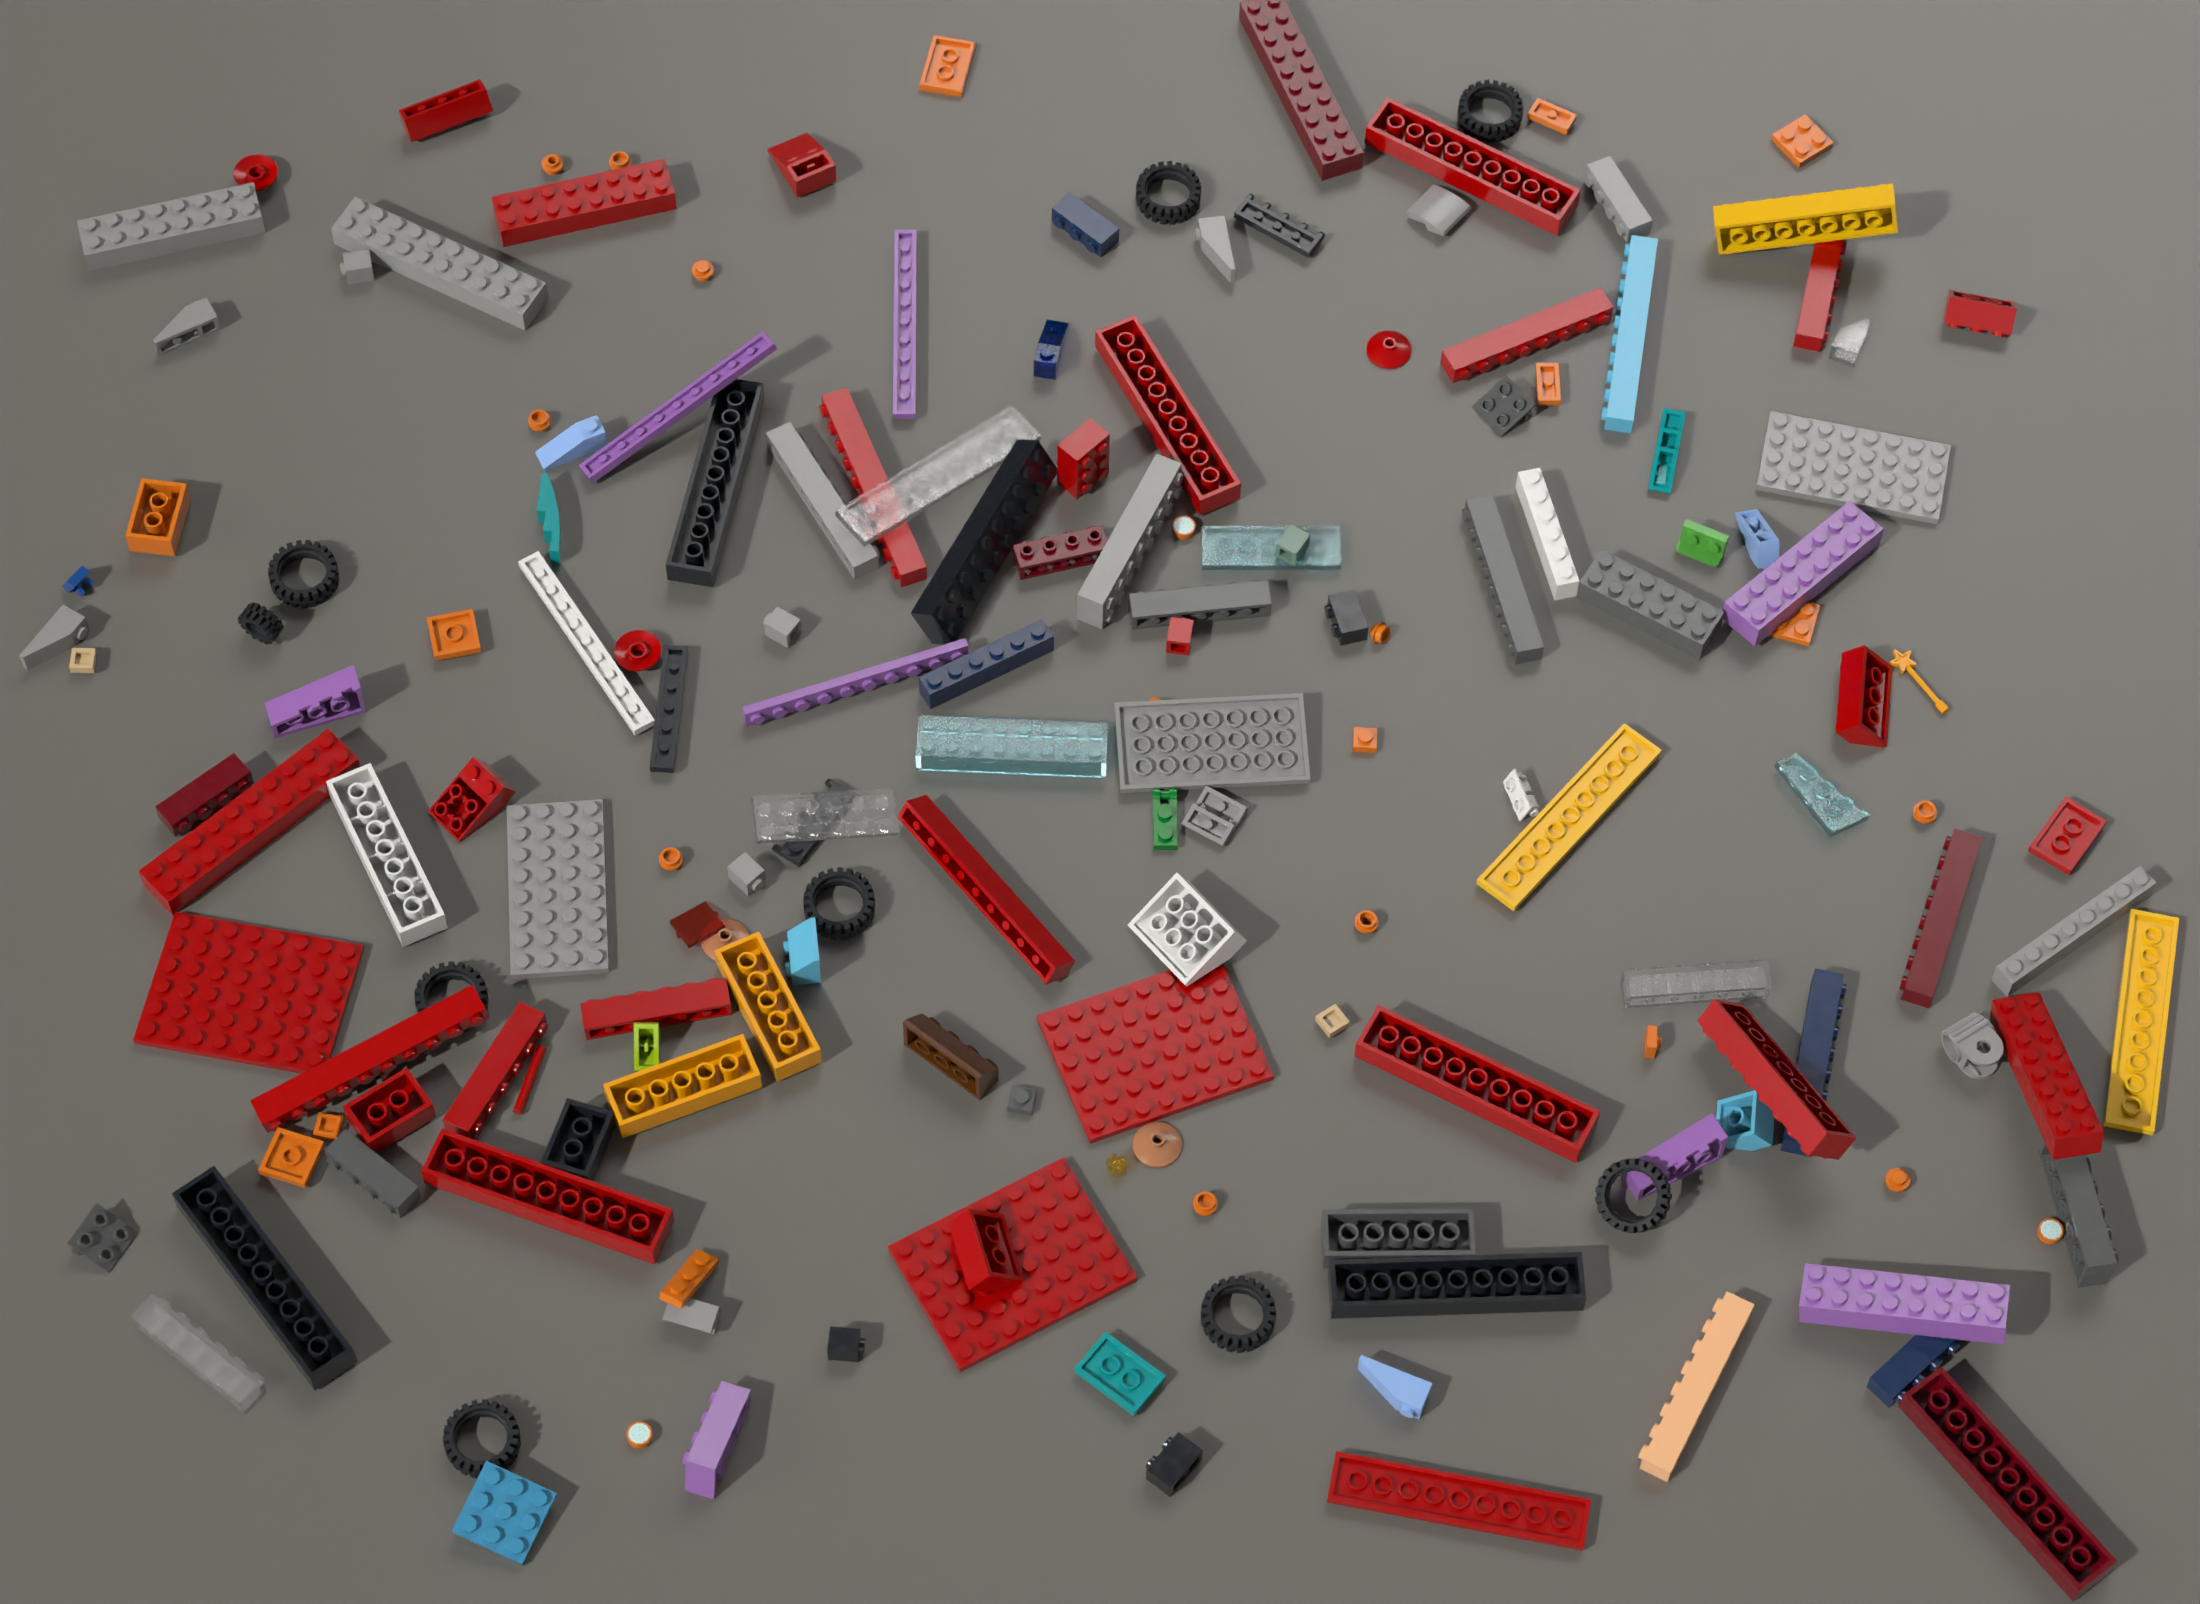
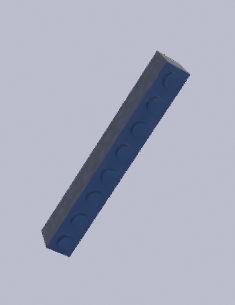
[1780,968,1847,1157]

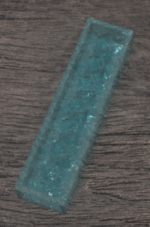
[916,715,1108,778]

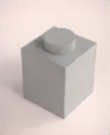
[340,249,375,284]
[763,606,801,648]
[727,852,766,896]

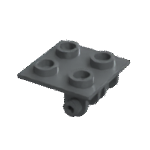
[1473,375,1535,437]
[67,1203,138,1273]

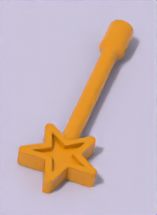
[1889,650,1950,715]

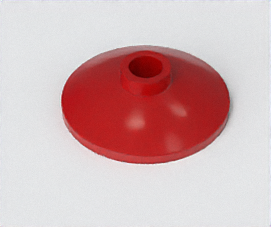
[233,154,278,191]
[1366,331,1411,369]
[614,630,661,672]

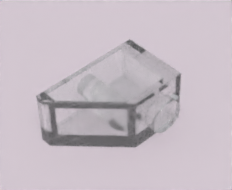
[1827,319,1871,367]

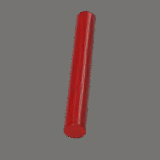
[513,1046,546,1115]

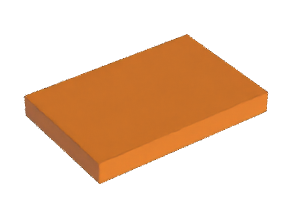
[919,35,976,97]

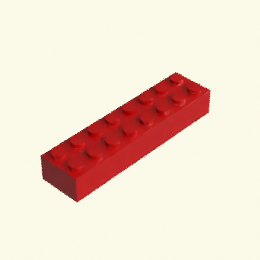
[491,159,677,247]
[1990,992,2104,1160]
[1697,999,1856,1160]

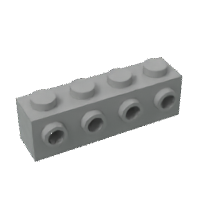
[1584,156,1653,242]

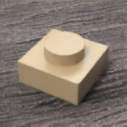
[69,648,97,673]
[1315,1004,1350,1038]

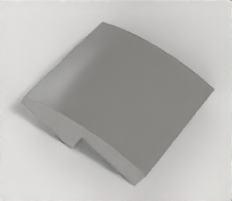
[1406,184,1471,236]
[1181,786,1248,846]

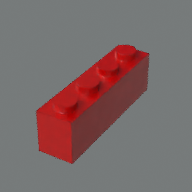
[398,79,493,142]

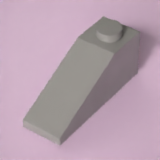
[1194,216,1236,283]
[153,297,221,356]
[19,605,89,670]

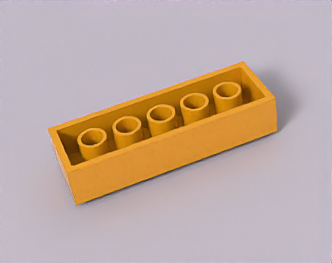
[714,931,822,1082]
[603,1034,762,1139]

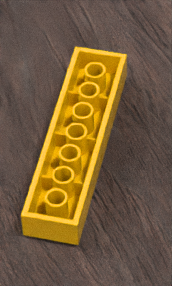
[1713,184,1898,255]

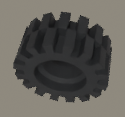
[238,602,284,645]

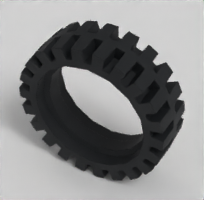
[1458,80,1523,143]
[1136,161,1201,225]
[268,540,339,609]
[803,867,875,940]
[414,961,489,1033]
[1595,1158,1672,1233]
[1201,1275,1276,1353]
[443,1399,521,1478]

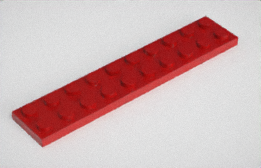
[1327,1451,1591,1551]

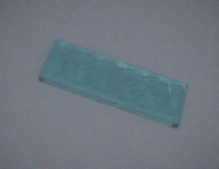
[1201,526,1342,570]

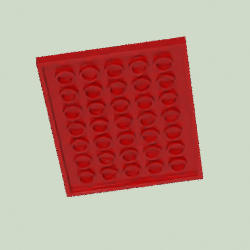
[133,912,364,1074]
[1037,964,1274,1144]
[888,1157,1138,1372]

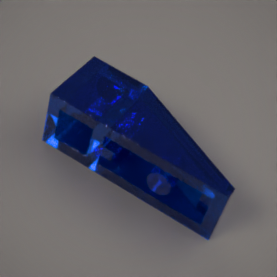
[1034,320,1069,380]

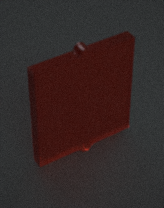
[669,901,725,948]

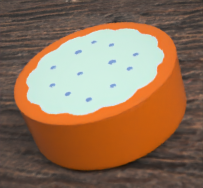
[1172,516,1196,540]
[2037,1218,2064,1245]
[626,1421,653,1449]

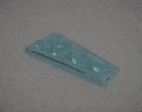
[1774,753,1869,837]

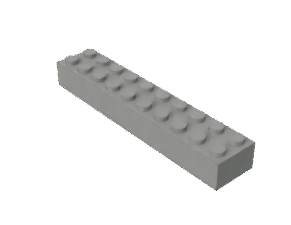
[331,197,549,330]

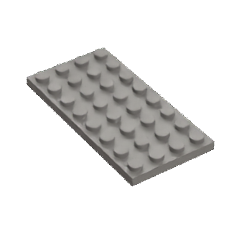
[1756,411,1951,524]
[1114,693,1311,793]
[507,799,609,980]

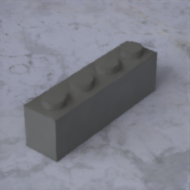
[325,1129,421,1218]

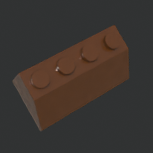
[903,1013,999,1100]

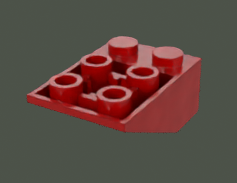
[767,133,837,198]
[428,757,516,842]

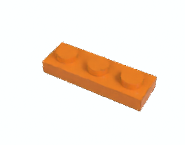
[659,1249,719,1309]

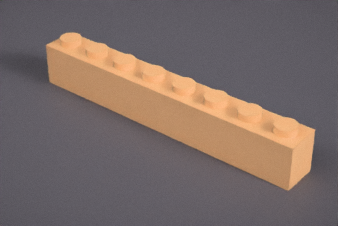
[1638,1291,1755,1482]

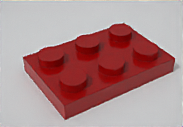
[2028,796,2107,876]

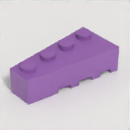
[265,665,367,738]
[1622,1113,1728,1201]
[682,1381,751,1499]

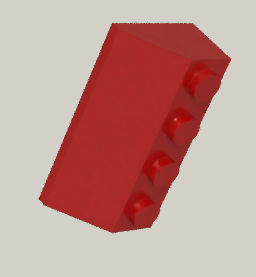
[1835,645,1893,748]

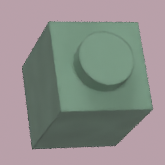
[1275,524,1310,566]

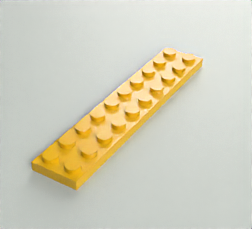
[1476,723,1662,911]
[2103,909,2179,1136]

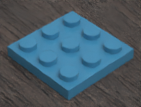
[451,1461,557,1566]

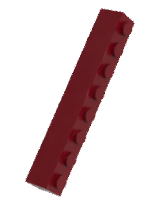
[1899,828,1982,1009]

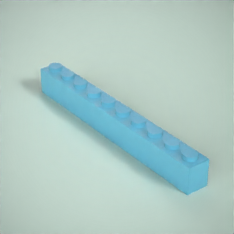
[1601,235,1658,433]

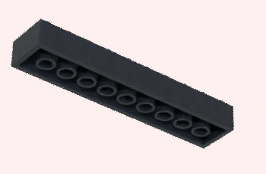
[666,379,764,587]
[911,439,1057,645]
[172,1166,357,1391]
[1328,1252,1586,1319]

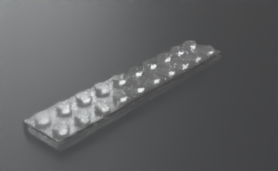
[835,406,1041,547]

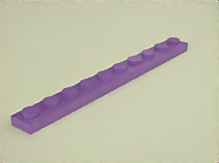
[893,230,917,419]
[579,331,777,483]
[742,638,969,727]

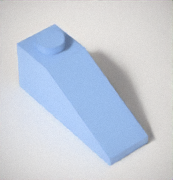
[535,415,607,472]
[1735,509,1780,569]
[1358,1355,1432,1419]

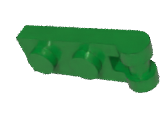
[1153,788,1177,850]

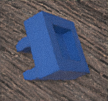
[62,565,94,596]

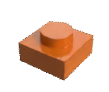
[1353,727,1377,753]
[1644,1025,1661,1059]

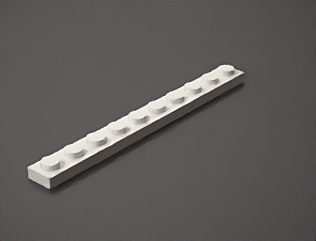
[518,551,655,735]

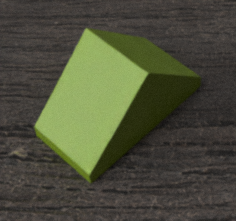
[634,1022,661,1071]

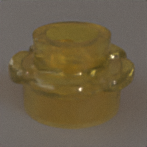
[1106,1153,1128,1177]

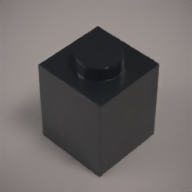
[827,1326,866,1362]

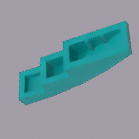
[1648,408,1686,494]
[536,472,562,564]

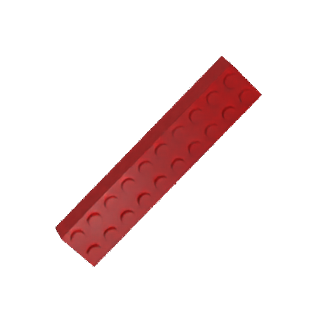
[1364,97,1581,236]
[1095,315,1241,516]
[138,728,361,916]
[1354,1005,1600,1163]
[421,1129,674,1265]

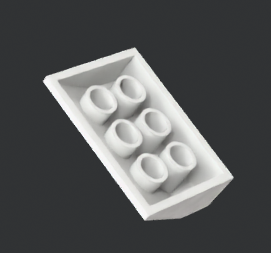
[1128,873,1247,986]

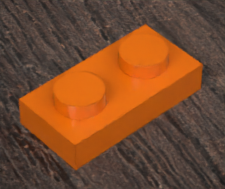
[1527,98,1577,135]
[1535,363,1561,405]

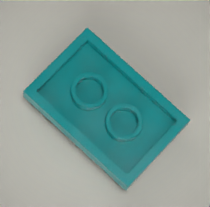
[1074,1331,1166,1417]

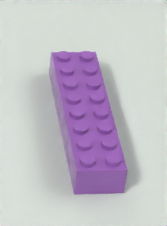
[1723,501,1884,646]
[1799,1263,2010,1345]

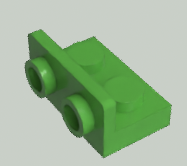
[1675,519,1729,568]

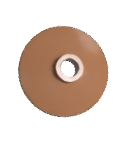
[701,919,749,961]
[1132,1122,1182,1168]

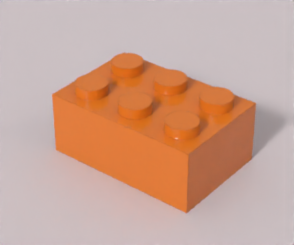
[125,478,191,557]

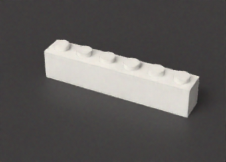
[1516,468,1580,601]

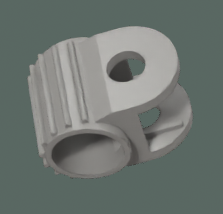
[1940,1012,2004,1079]

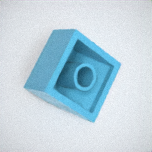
[783,917,821,986]
[1716,1090,1774,1151]

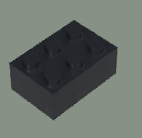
[540,1098,616,1181]

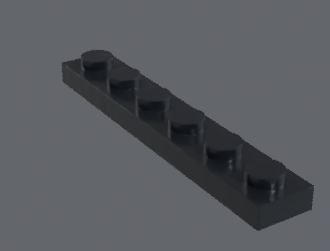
[650,645,688,773]

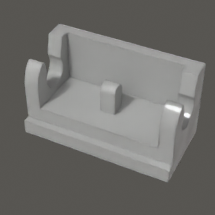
[663,1298,722,1334]

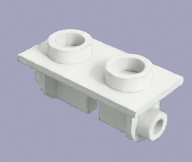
[1503,769,1540,821]

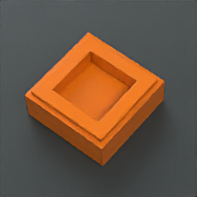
[313,1112,344,1141]

